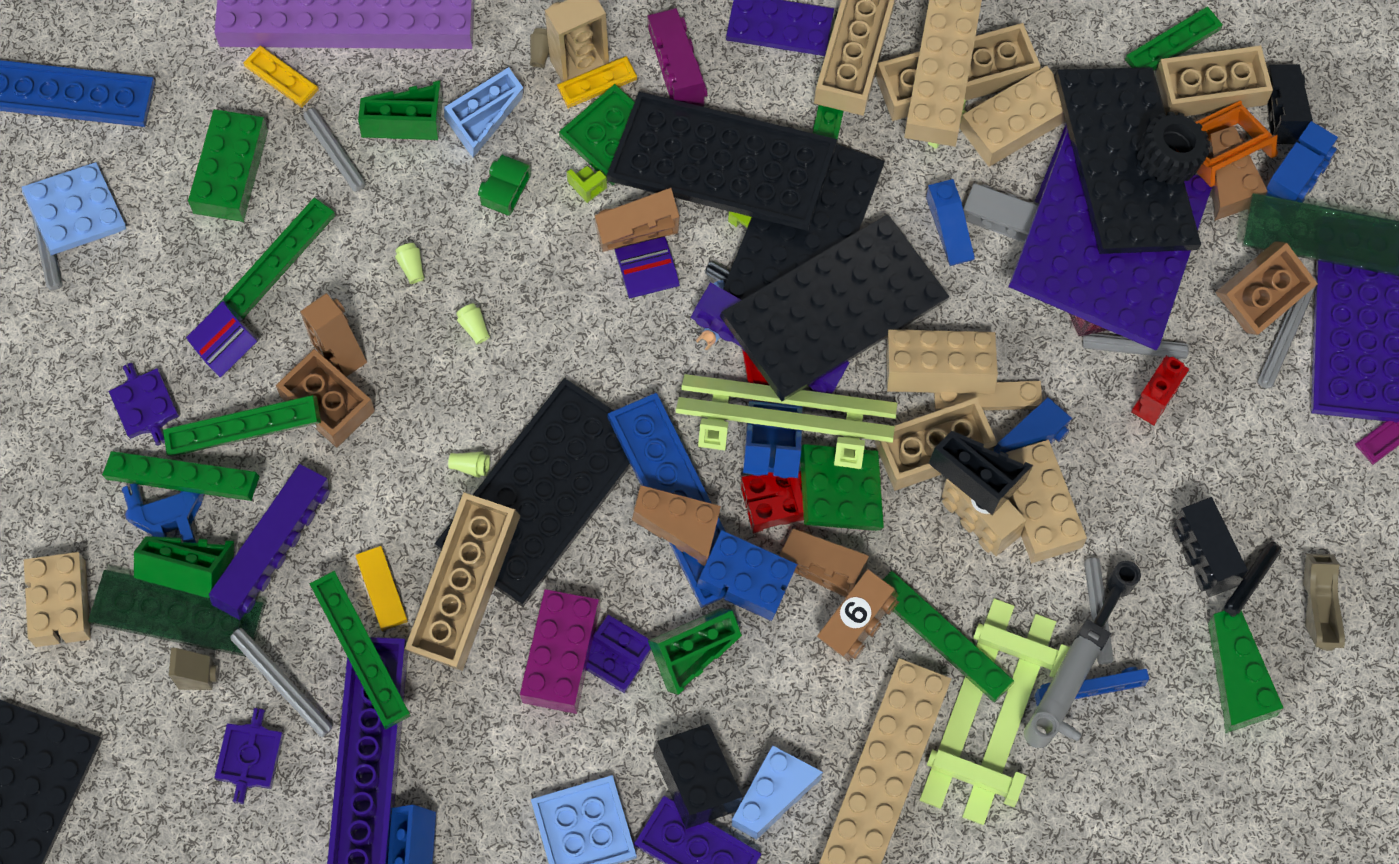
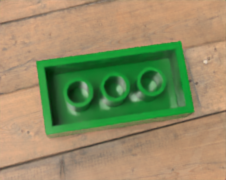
[188,109,268,222]

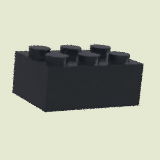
[1172,497,1248,598]
[653,724,742,829]

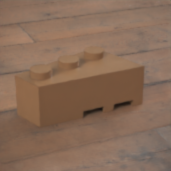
[1207,126,1268,221]
[595,188,679,252]
[300,293,367,377]
[632,485,721,566]
[779,529,869,597]

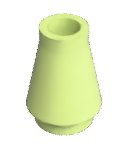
[395,243,425,284]
[456,303,490,345]
[448,451,490,478]

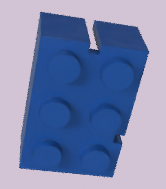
[1263,121,1338,217]
[743,401,803,478]
[696,530,797,621]

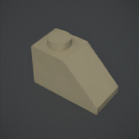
[169,648,219,690]

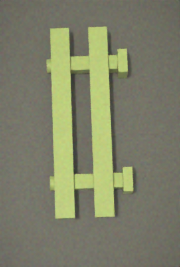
[676,374,897,469]
[920,598,1070,825]

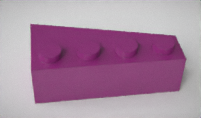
[647,8,708,107]

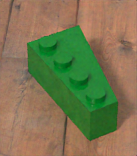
[1208,610,1284,734]

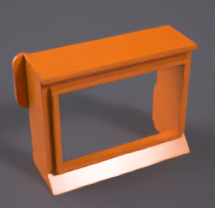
[1175,100,1278,187]

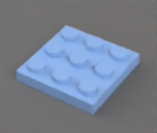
[21,162,126,255]
[531,775,637,864]

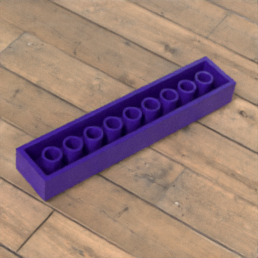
[327,637,408,864]

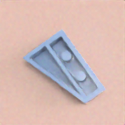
[444,67,523,157]
[732,745,823,840]

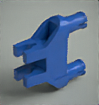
[122,484,203,543]

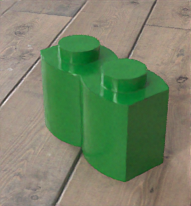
[478,155,531,216]

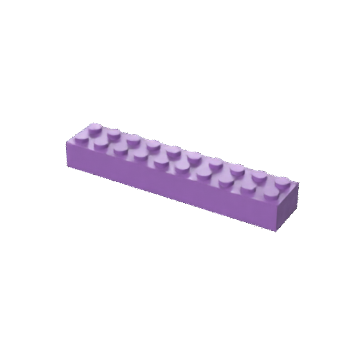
[214,0,474,49]

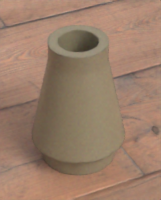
[530,28,549,68]

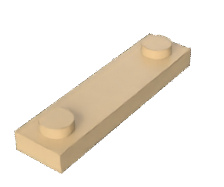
[934,381,1042,412]

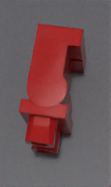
[1131,355,1189,426]
[740,471,804,534]

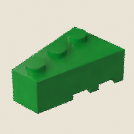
[358,80,443,140]
[134,536,234,598]
[648,608,742,695]

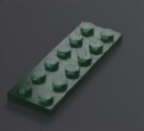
[1242,193,1399,276]
[88,570,265,657]

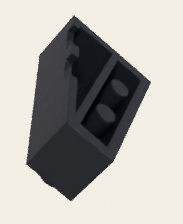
[1267,64,1313,144]
[928,431,1033,516]

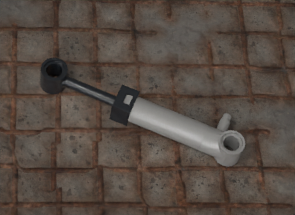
[1024,561,1141,748]

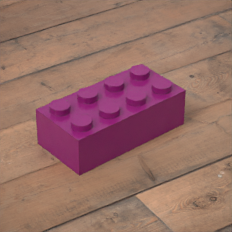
[520,589,601,714]

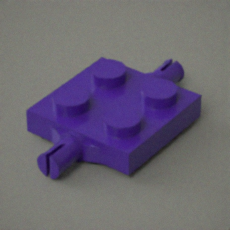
[108,363,179,446]
[214,708,284,804]

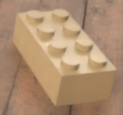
[545,0,609,82]
[1156,45,1273,116]
[960,66,1066,167]
[886,330,998,394]
[874,397,997,491]
[1006,440,1087,564]

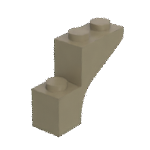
[1303,553,1345,651]

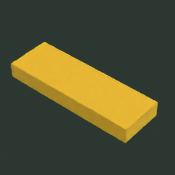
[243,46,318,108]
[557,56,637,108]
[355,546,408,631]

